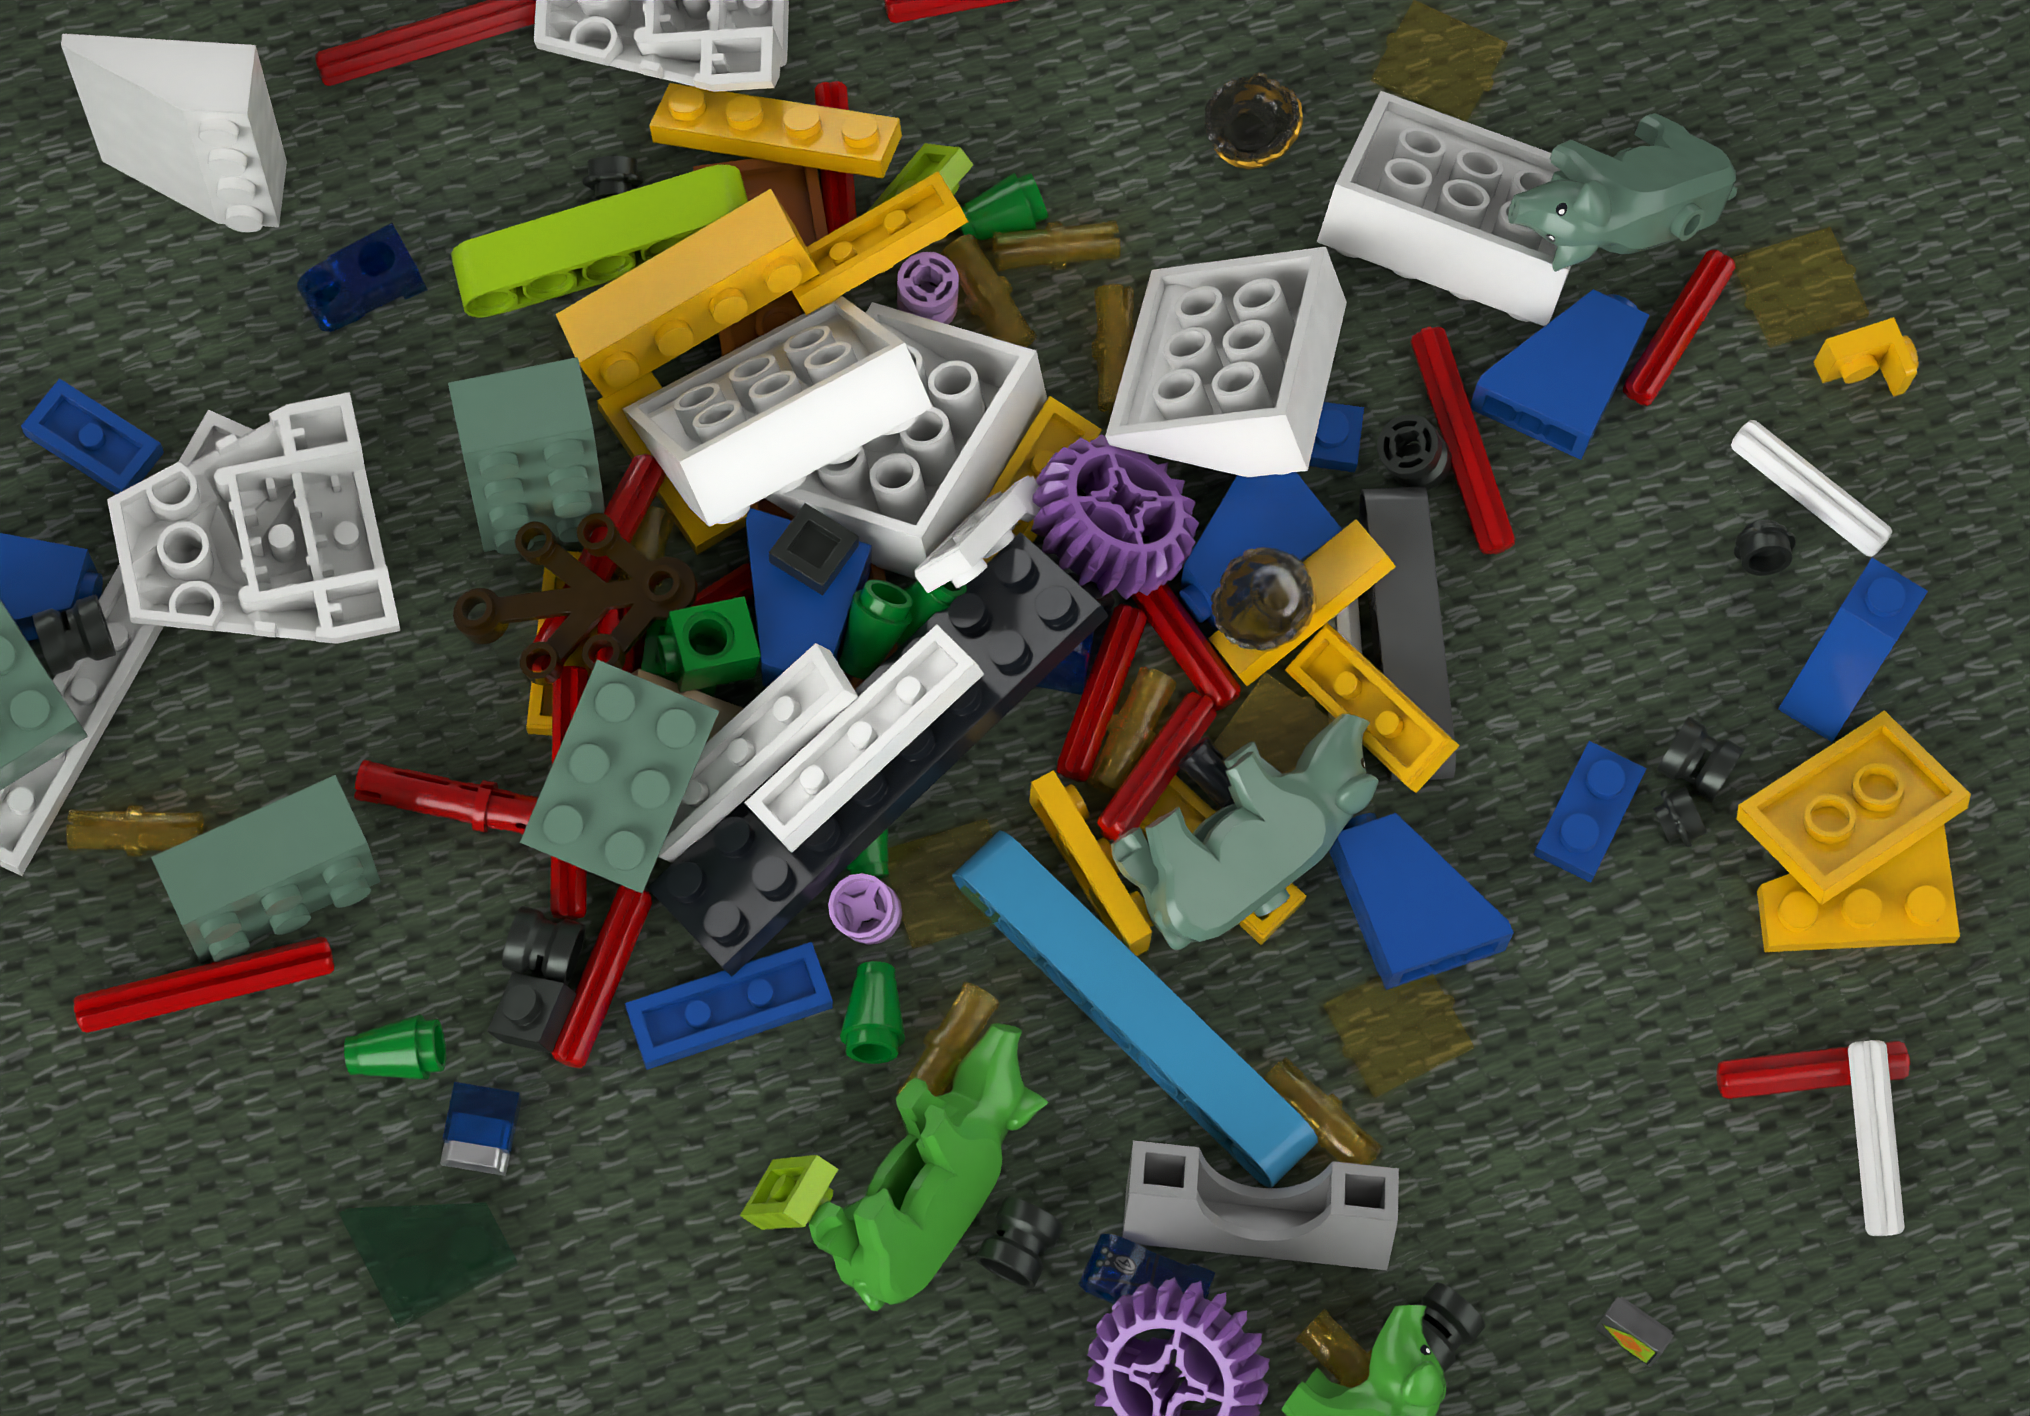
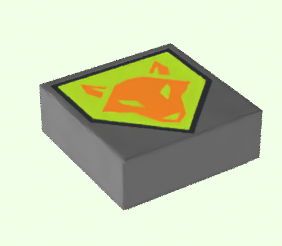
[1595,1297,1674,1367]

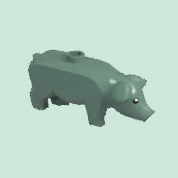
[1508,113,1738,272]
[1111,714,1379,950]

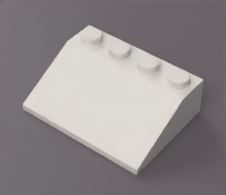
[61,34,287,232]
[1317,91,1572,326]
[1106,247,1347,477]
[623,295,933,527]
[765,302,1047,580]

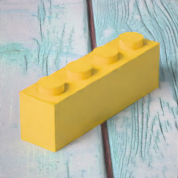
[556,189,820,399]

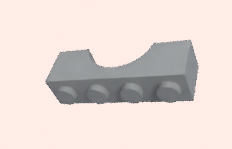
[1122,1140,1399,1271]

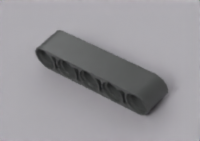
[1359,486,1456,782]

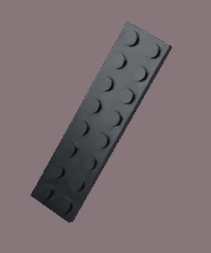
[647,532,1109,977]

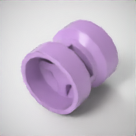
[897,252,959,324]
[828,873,902,945]

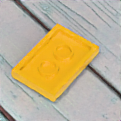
[1736,710,1971,905]

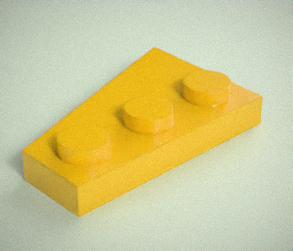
[1757,824,1960,952]

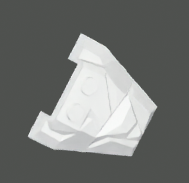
[534,0,789,92]
[107,392,400,644]

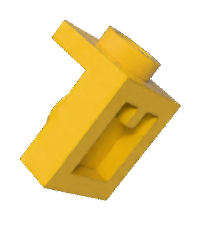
[1813,317,1919,397]

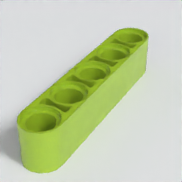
[451,165,748,318]

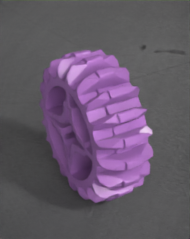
[1031,434,1199,599]
[1087,1277,1270,1416]

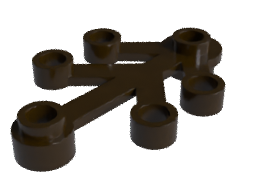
[453,513,698,686]

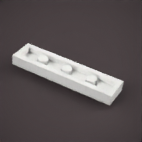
[744,624,984,853]
[658,643,858,863]

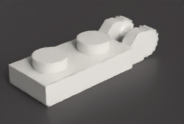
[914,476,1041,593]

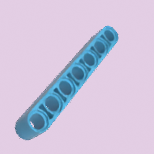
[952,830,1318,1188]

